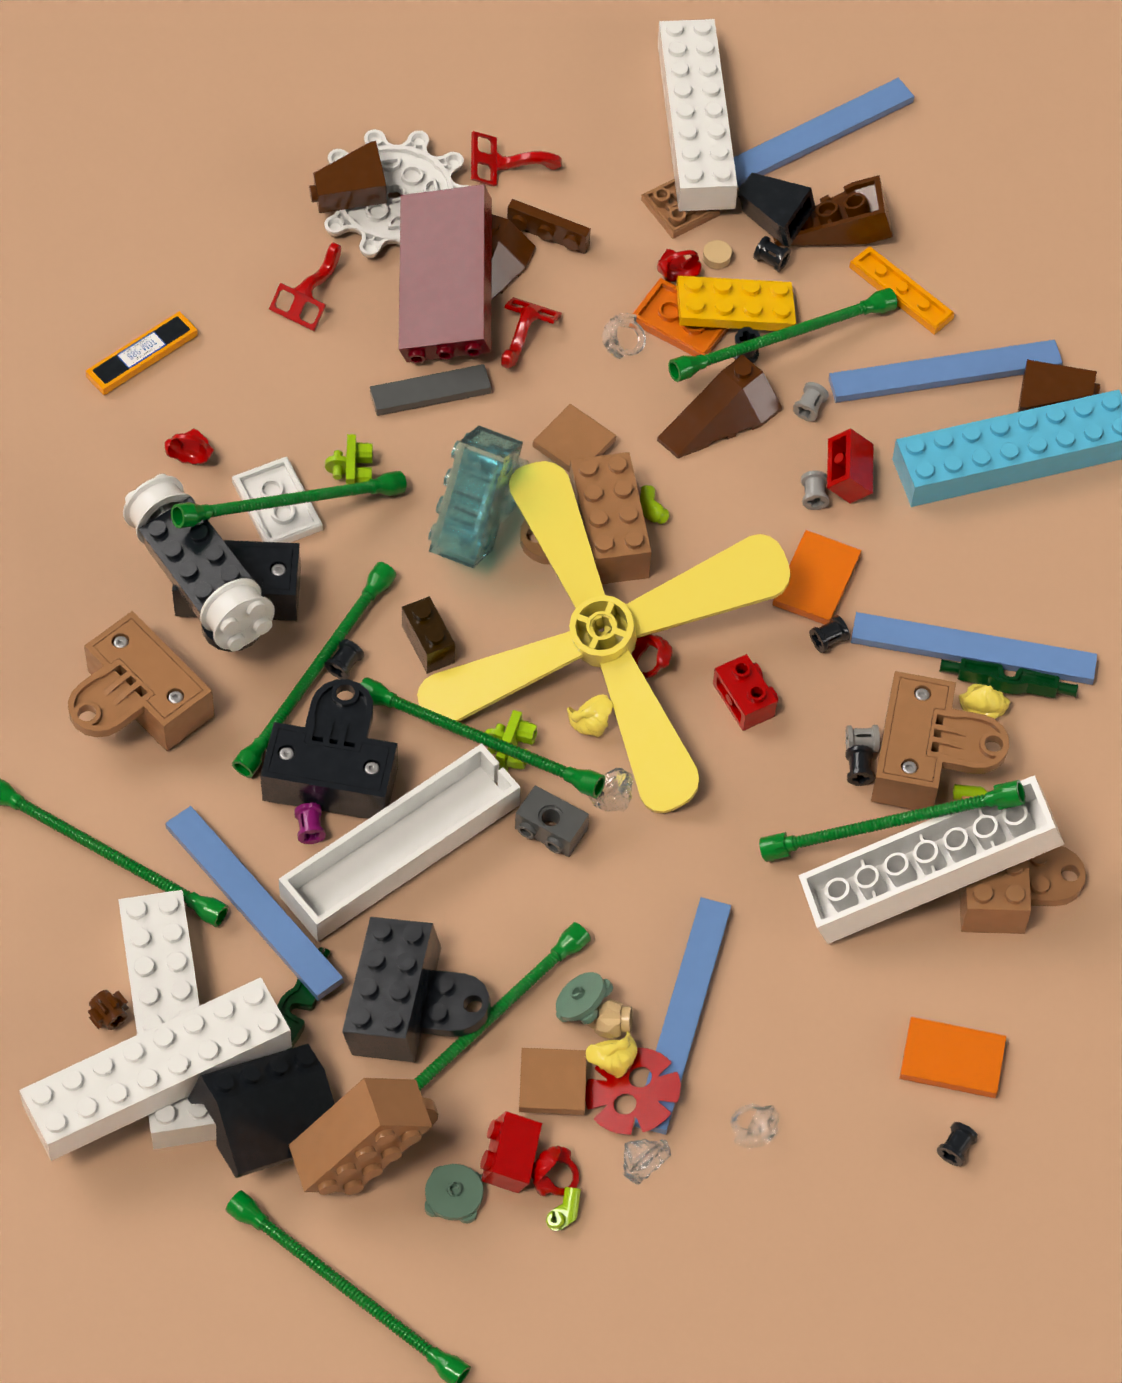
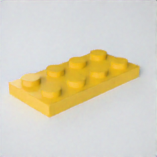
[676,276,796,331]

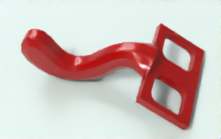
[471,131,562,186]
[269,242,342,331]
[501,297,562,369]

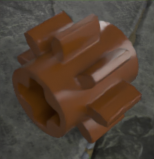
[88,990,129,1030]

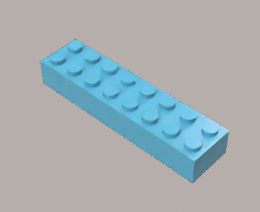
[892,390,1122,507]

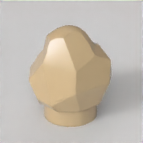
[587,999,633,1039]

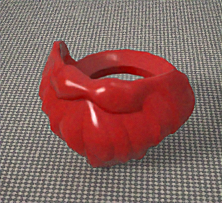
[657,249,702,282]
[164,428,214,465]
[632,634,672,679]
[531,1146,579,1196]

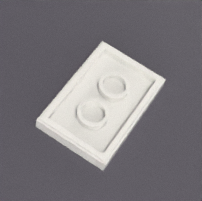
[232,456,323,543]

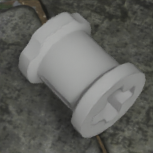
[793,382,829,421]
[801,471,829,510]
[845,725,880,753]

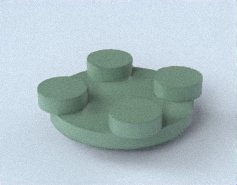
[556,972,613,1024]
[425,1164,484,1224]

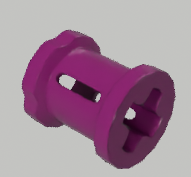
[294,803,326,844]

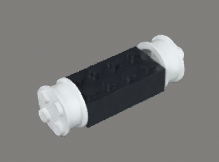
[123,474,275,652]

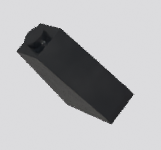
[738,172,816,247]

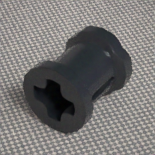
[753,236,791,272]
[733,327,760,364]
[809,615,850,653]
[325,639,364,679]
[845,745,875,786]
[937,1122,978,1166]

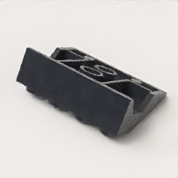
[188,1044,335,1178]

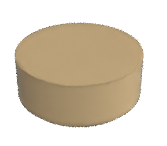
[703,240,732,269]

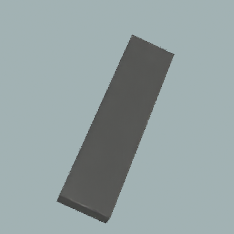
[370,364,491,416]

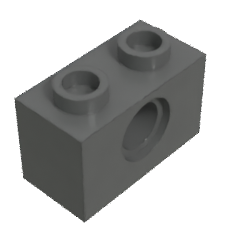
[515,785,589,857]

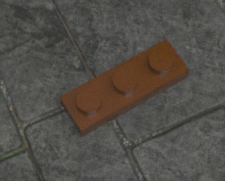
[507,199,591,254]

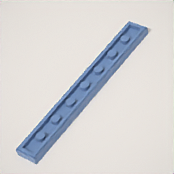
[734,77,914,188]
[829,340,1062,403]
[851,612,1097,685]
[165,806,344,1001]
[634,897,731,1135]

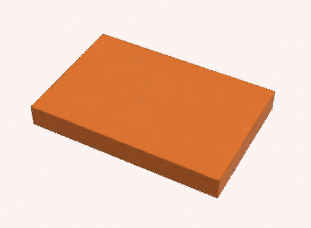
[630,278,729,356]
[772,530,862,625]
[899,1017,1006,1098]

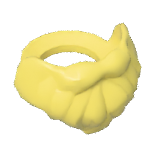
[959,683,1010,719]
[567,694,613,738]
[586,1031,637,1078]

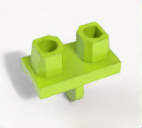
[325,434,373,496]
[484,710,538,771]

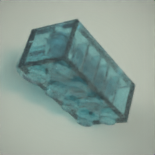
[428,426,529,568]

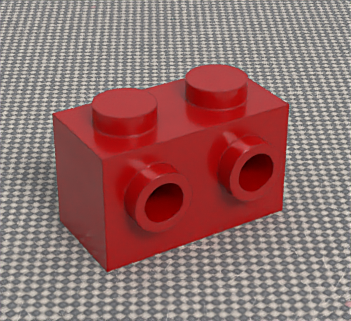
[827,428,874,504]
[713,654,778,731]
[480,1111,542,1193]

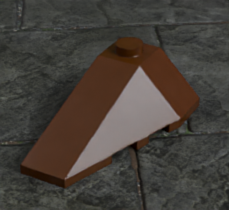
[773,175,893,246]
[492,214,536,299]
[657,355,782,458]

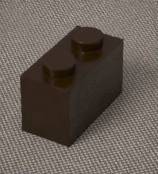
[402,596,455,674]

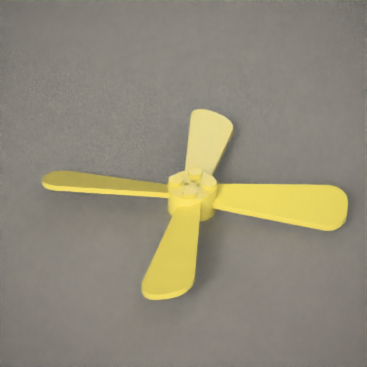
[417,461,791,813]

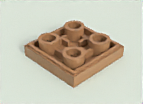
[641,179,720,239]
[533,404,616,472]
[519,1048,587,1115]

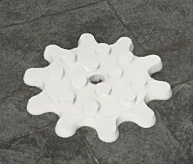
[324,129,468,258]

